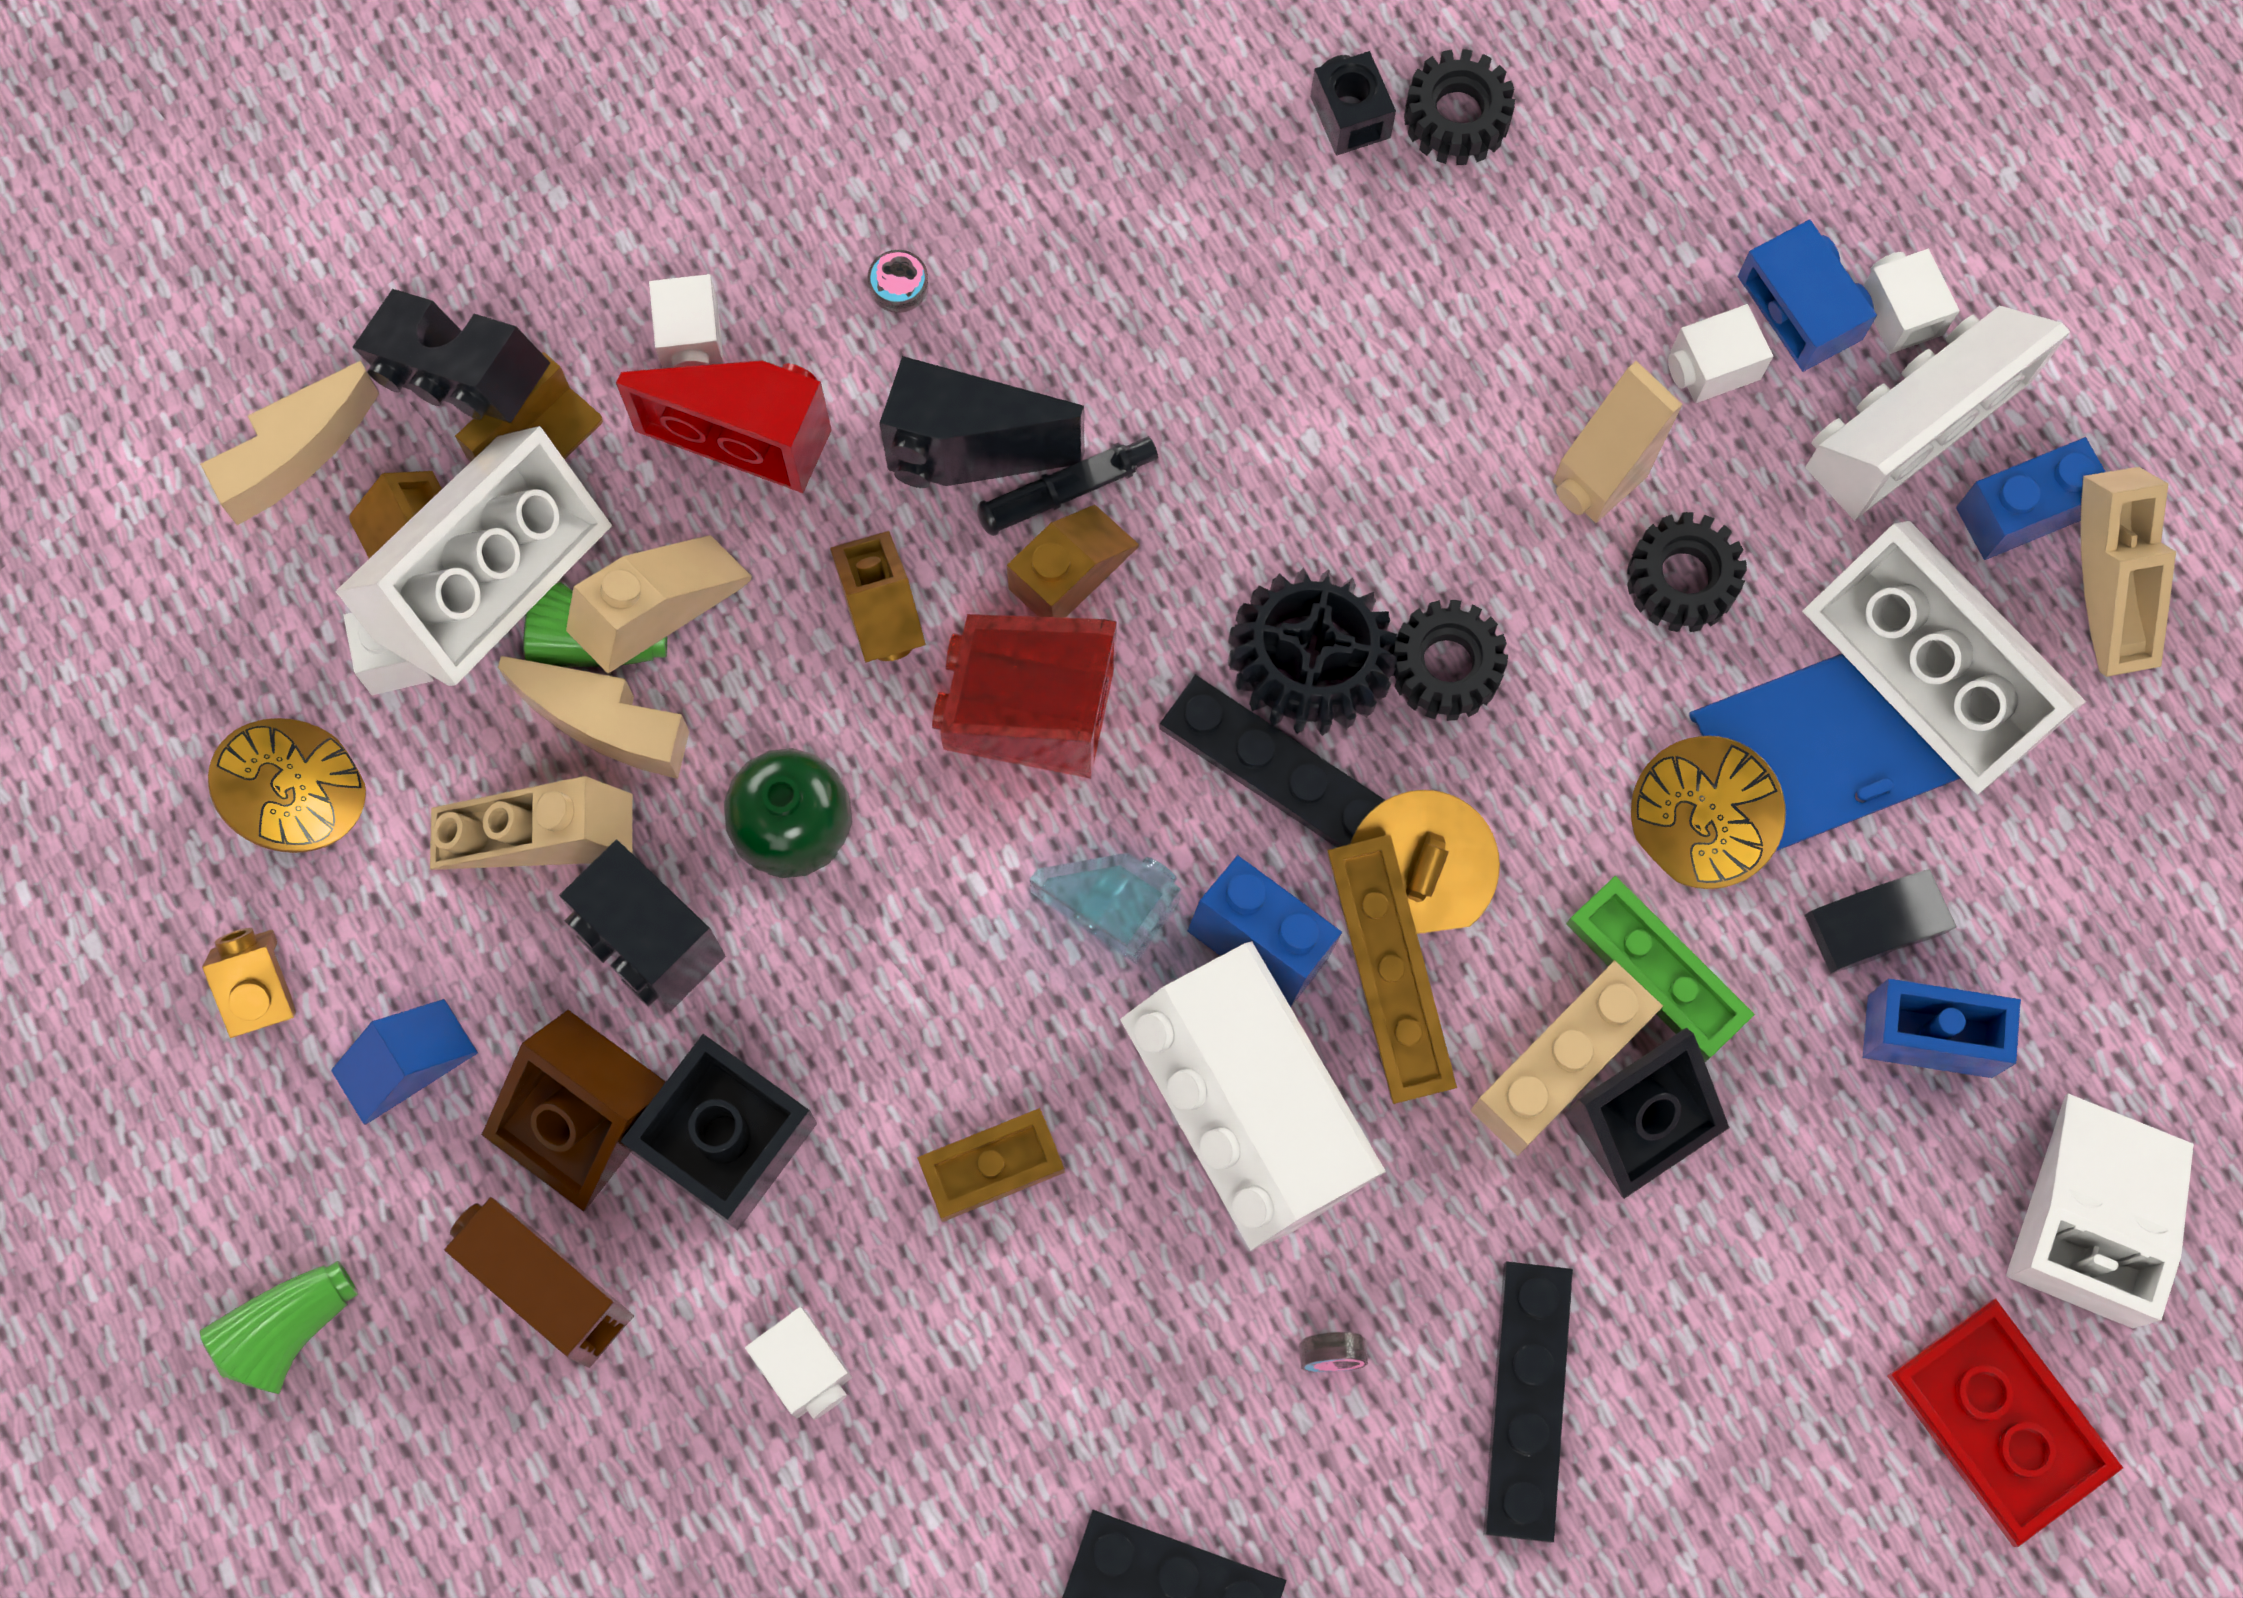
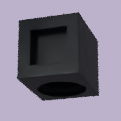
[1310,51,1396,156]

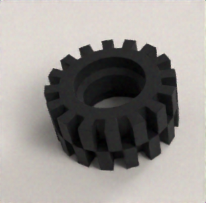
[1404,49,1516,165]
[1627,512,1747,632]
[1392,600,1508,721]

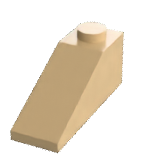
[1552,361,1683,523]
[566,535,752,673]

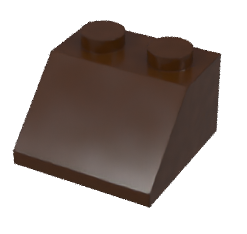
[481,1010,666,1212]

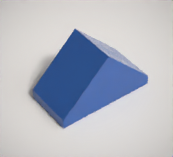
[331,999,478,1125]

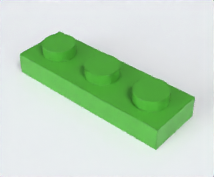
[1566,876,1755,1062]

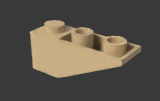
[430,776,633,870]

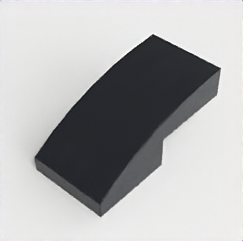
[1804,869,1957,974]

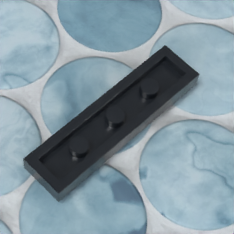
[1159,674,1385,848]
[1483,1261,1573,1543]

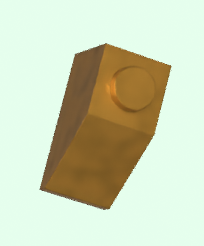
[1007,504,1139,630]
[830,531,926,663]

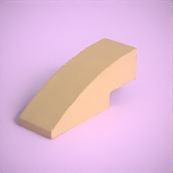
[200,360,379,525]
[2081,467,2176,677]
[498,656,689,779]

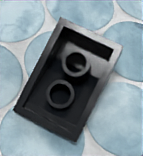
[879,356,1085,488]

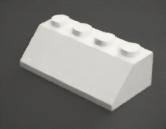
[1805,305,2070,521]
[335,426,612,686]
[1802,521,2086,795]
[1120,941,1386,1251]

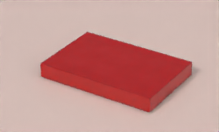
[1887,1298,2123,1547]

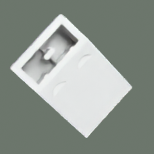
[2006,1094,2194,1329]

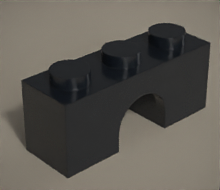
[352,288,550,423]

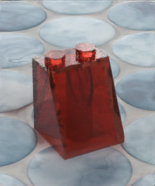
[932,614,1117,779]

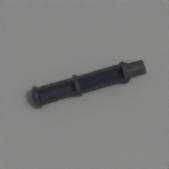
[977,436,1158,536]

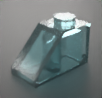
[1030,853,1181,964]

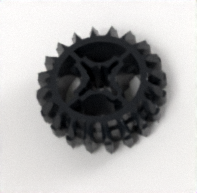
[1228,567,1398,736]

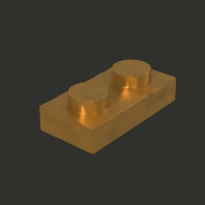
[917,1108,1065,1222]

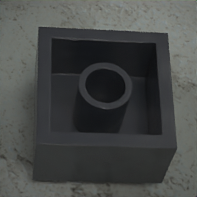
[559,839,726,1011]
[620,1034,817,1231]

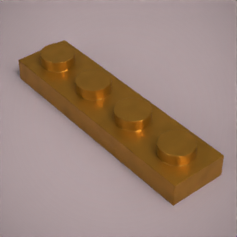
[1327,834,1457,1104]

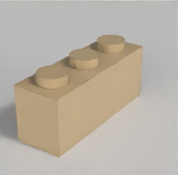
[1470,960,1663,1156]

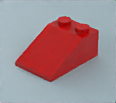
[616,360,832,493]

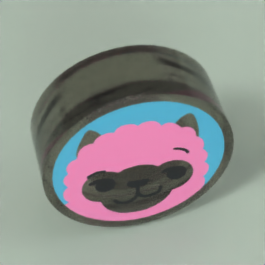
[867,250,929,313]
[1299,1332,1368,1372]

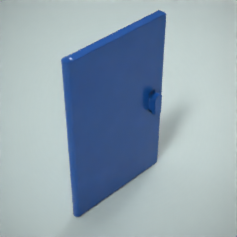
[1689,653,1961,852]

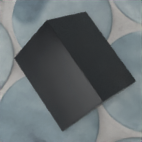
[1564,1028,1730,1199]

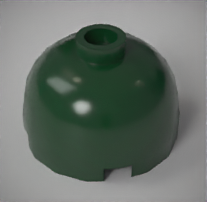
[724,748,852,878]

